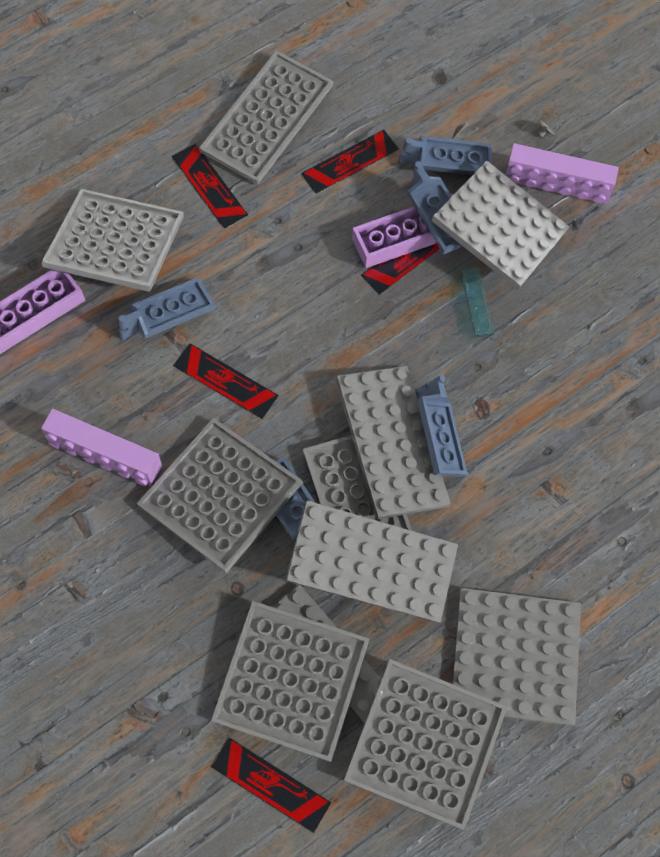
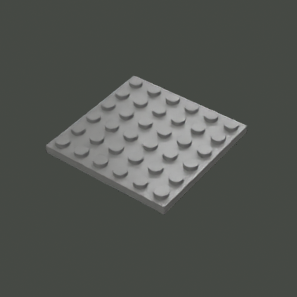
[431,161,569,290]
[42,189,184,292]
[137,418,303,573]
[452,588,581,726]
[211,601,370,762]
[344,659,507,830]

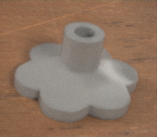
[538,120,555,137]

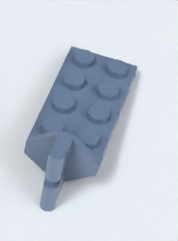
[399,136,492,175]
[407,161,462,255]
[119,277,215,340]
[415,375,467,477]
[276,457,315,543]

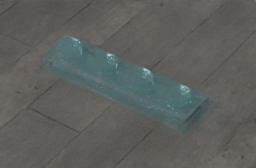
[461,268,494,338]

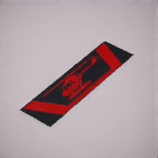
[301,130,399,194]
[172,144,248,229]
[360,243,440,295]
[174,343,279,419]
[212,738,332,833]

